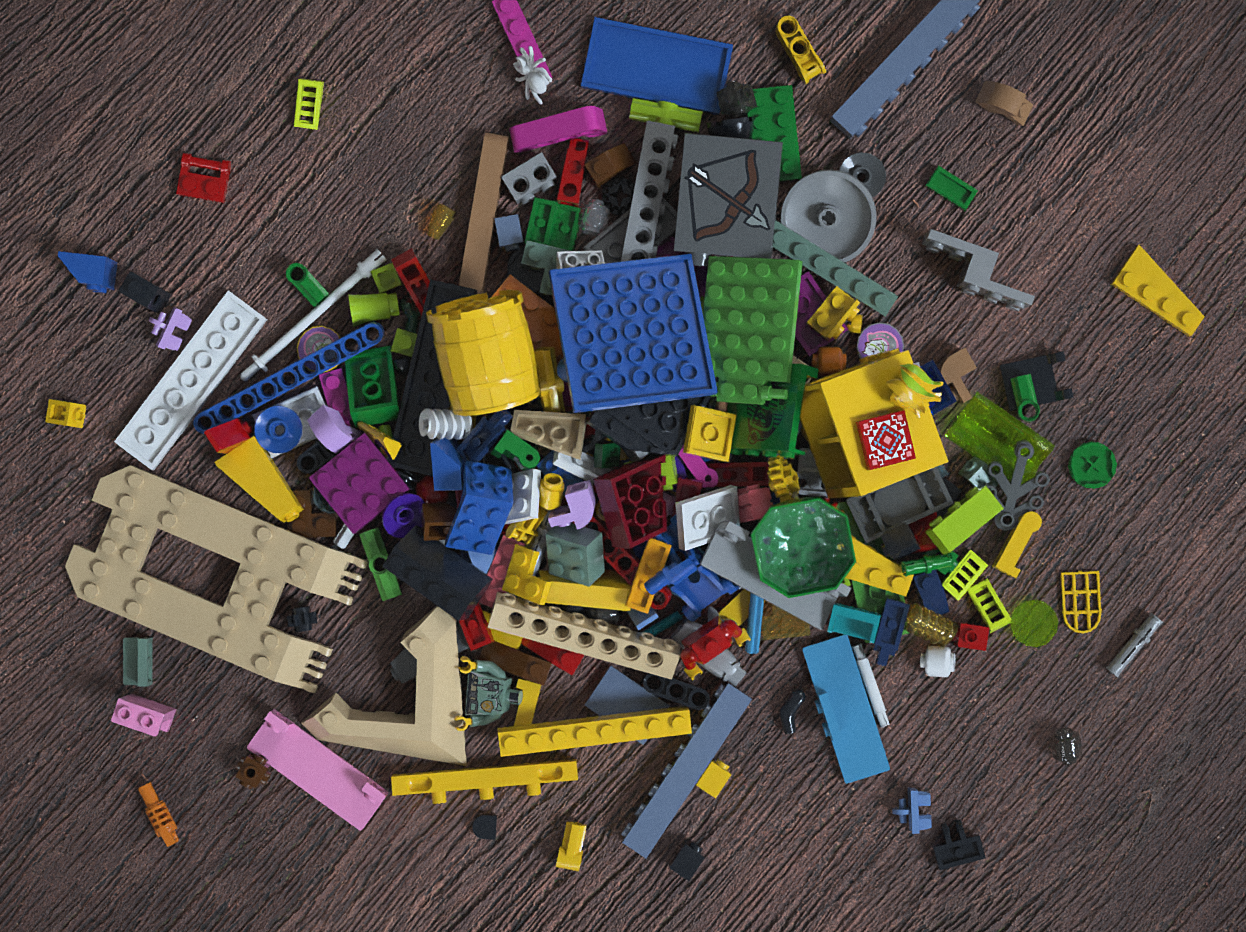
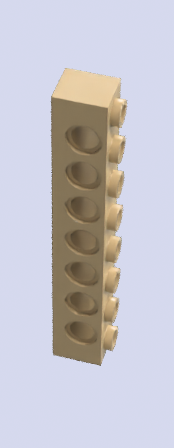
[488,592,680,680]

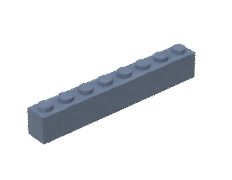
[830,0,980,140]
[621,682,752,858]

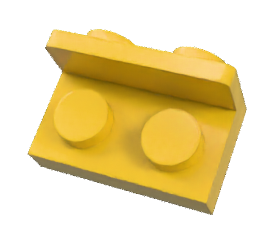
[806,286,860,341]

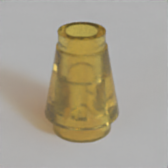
[426,203,455,240]

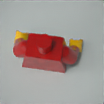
[680,616,751,681]

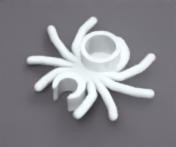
[513,46,552,104]

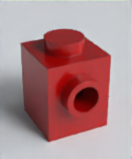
[951,622,989,651]

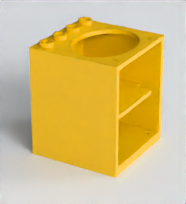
[800,348,949,498]

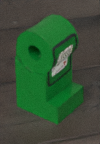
[491,429,540,471]

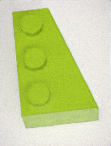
[925,486,1004,555]

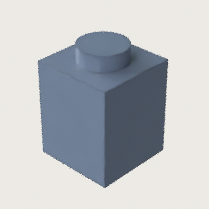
[494,214,524,252]

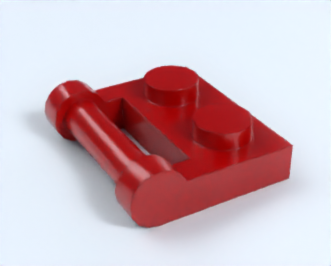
[176,153,231,204]

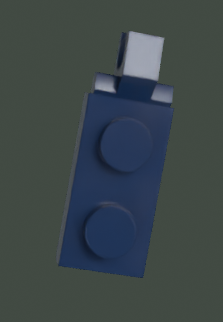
[456,409,513,462]
[873,598,910,666]

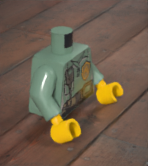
[454,656,523,731]

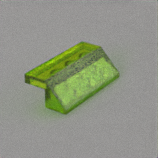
[945,392,1055,485]

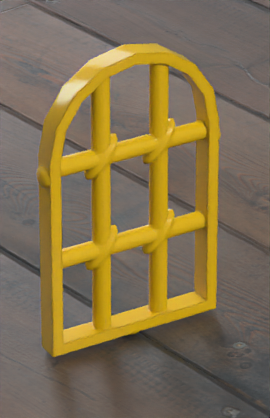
[1060,571,1102,633]

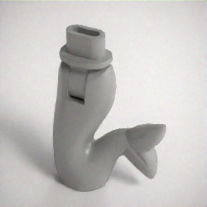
[671,606,747,687]

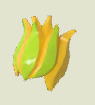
[886,364,943,419]

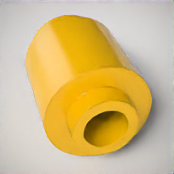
[539,473,565,510]

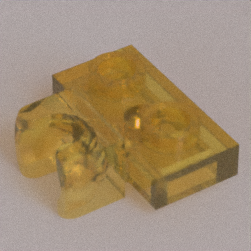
[761,603,810,640]

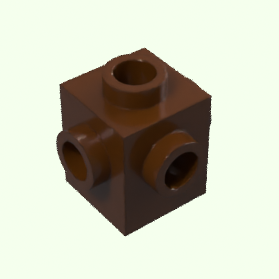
[235,753,272,789]

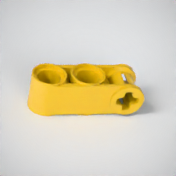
[775,16,826,85]

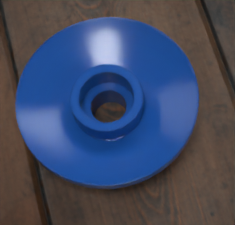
[255,406,303,453]

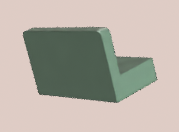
[123,637,153,687]

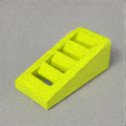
[294,78,324,130]
[941,549,988,601]
[967,578,1011,633]

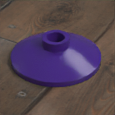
[382,493,425,538]

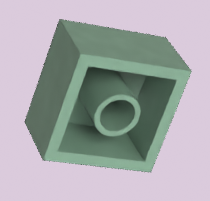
[546,523,605,587]

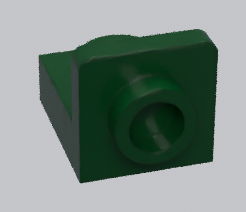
[594,440,620,468]

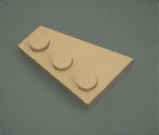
[511,410,587,460]

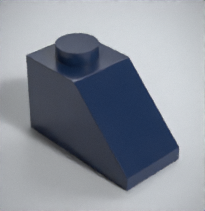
[912,570,950,620]

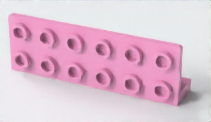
[247,709,389,831]

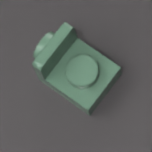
[959,457,999,491]

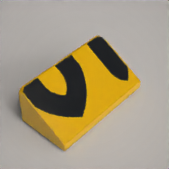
[357,421,402,460]

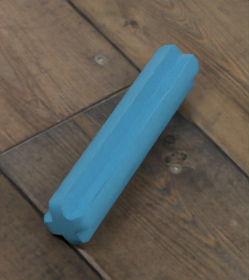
[745,593,764,654]

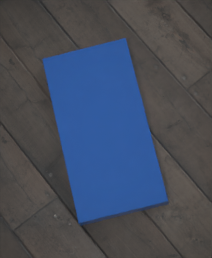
[581,17,733,115]

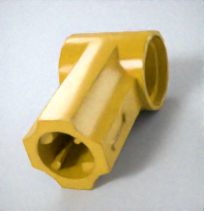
[556,821,586,872]

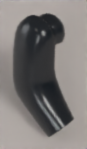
[779,690,806,734]

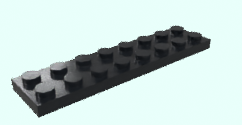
[388,279,478,476]

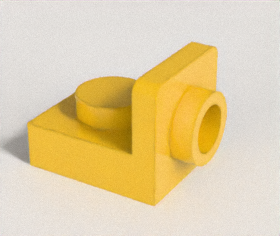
[45,399,86,428]

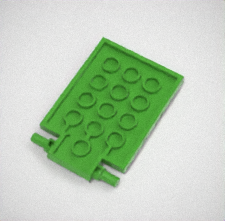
[703,256,803,405]

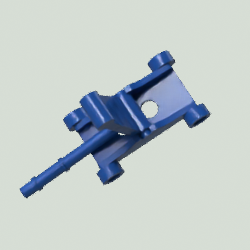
[633,514,740,622]

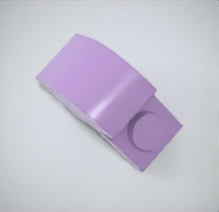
[307,405,362,454]
[548,480,596,530]

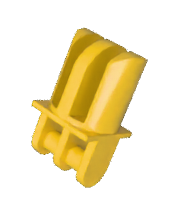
[506,505,548,545]

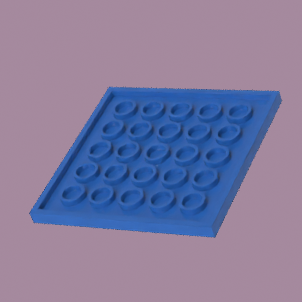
[549,254,718,413]

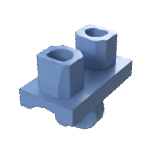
[892,787,932,834]

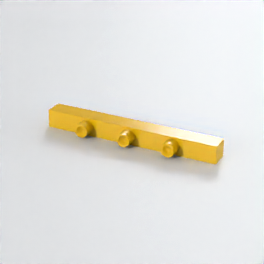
[391,759,578,804]

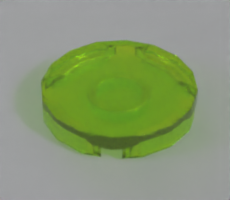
[1010,600,1058,647]

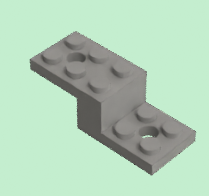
[921,229,1035,312]

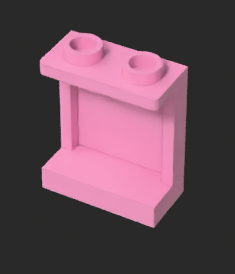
[111,694,176,736]

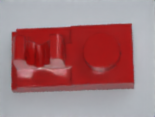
[459,602,495,651]

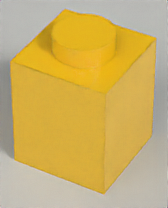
[696,759,732,798]

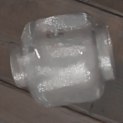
[577,199,610,236]

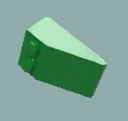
[345,346,401,428]

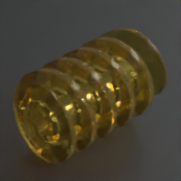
[906,603,958,647]

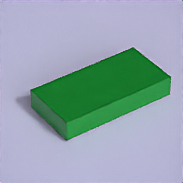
[925,165,978,211]

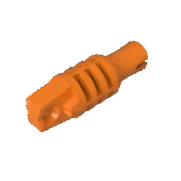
[138,782,179,847]

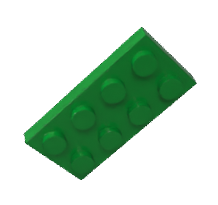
[745,85,802,182]

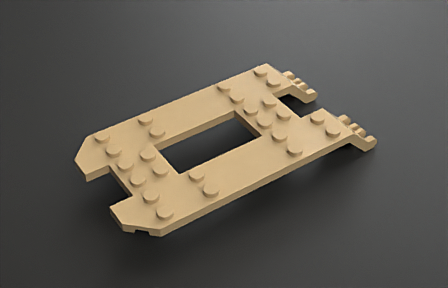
[65,465,369,693]

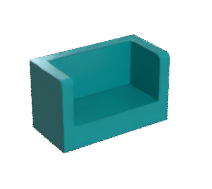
[827,602,882,644]

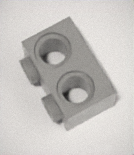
[501,152,557,205]

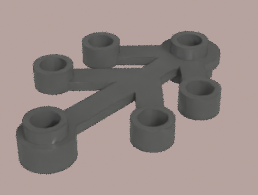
[983,440,1050,530]

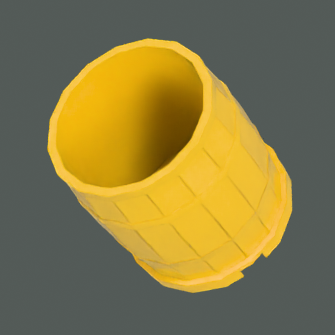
[426,290,541,416]

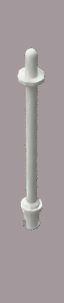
[240,249,387,381]

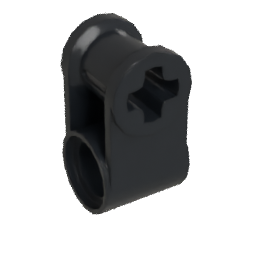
[297,440,342,475]

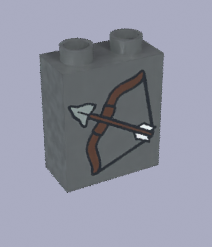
[674,133,783,266]

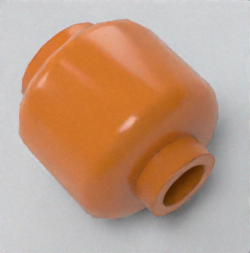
[811,346,847,377]

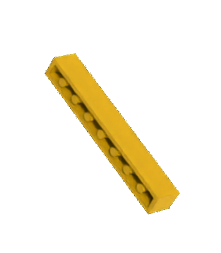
[497,706,692,757]

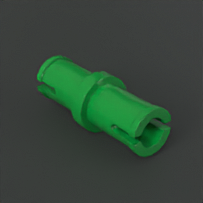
[901,553,952,577]

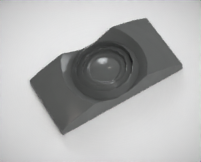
[846,467,954,543]

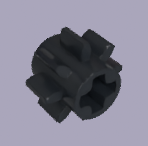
[287,606,317,632]

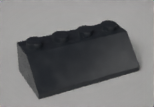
[383,525,493,621]

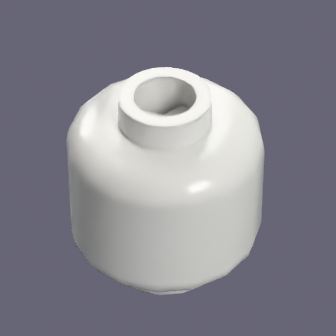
[920,646,956,677]

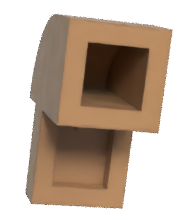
[976,81,1033,126]
[937,348,977,404]

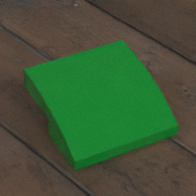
[525,197,583,251]

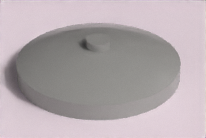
[781,170,877,262]

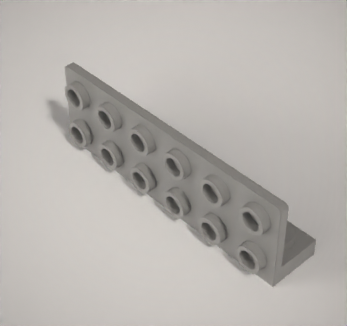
[700,521,851,630]

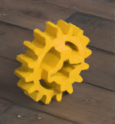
[767,455,800,502]

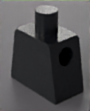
[118,271,172,314]

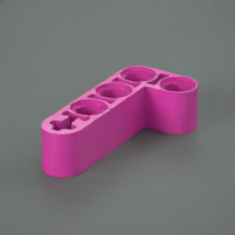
[509,106,608,153]

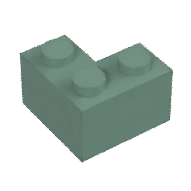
[520,241,570,299]

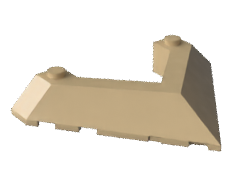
[301,606,467,766]

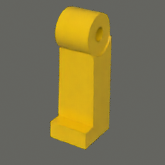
[992,511,1042,578]
[514,677,542,726]

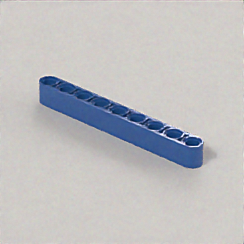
[194,321,384,434]

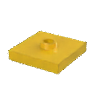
[683,405,736,462]

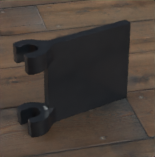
[1000,351,1074,411]

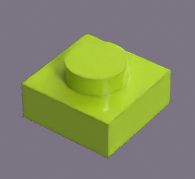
[371,263,402,293]
[391,328,417,357]

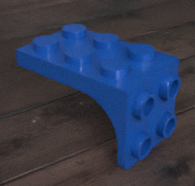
[445,461,514,555]

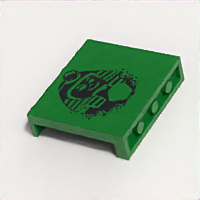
[727,364,818,459]

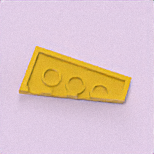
[1111,245,1205,337]
[837,527,914,596]

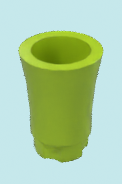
[348,292,400,327]

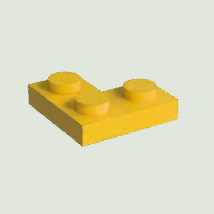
[502,544,552,605]

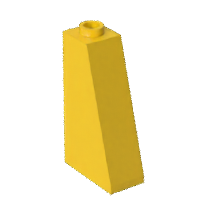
[214,436,304,523]
[538,569,631,611]

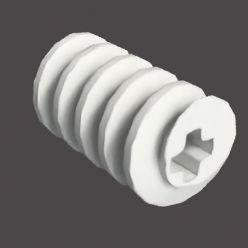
[419,408,473,440]

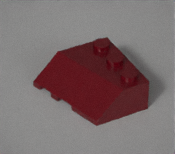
[593,455,667,549]

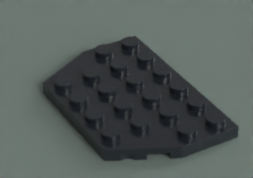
[586,378,719,456]

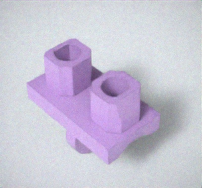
[149,307,192,351]

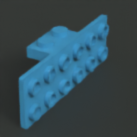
[802,634,890,784]

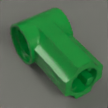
[286,263,329,308]
[1010,374,1040,423]

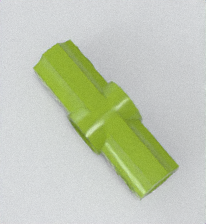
[629,98,702,133]

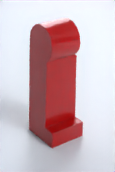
[557,138,589,207]

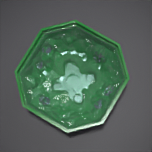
[751,496,856,598]

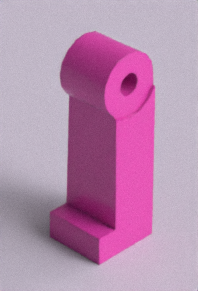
[678,445,718,487]

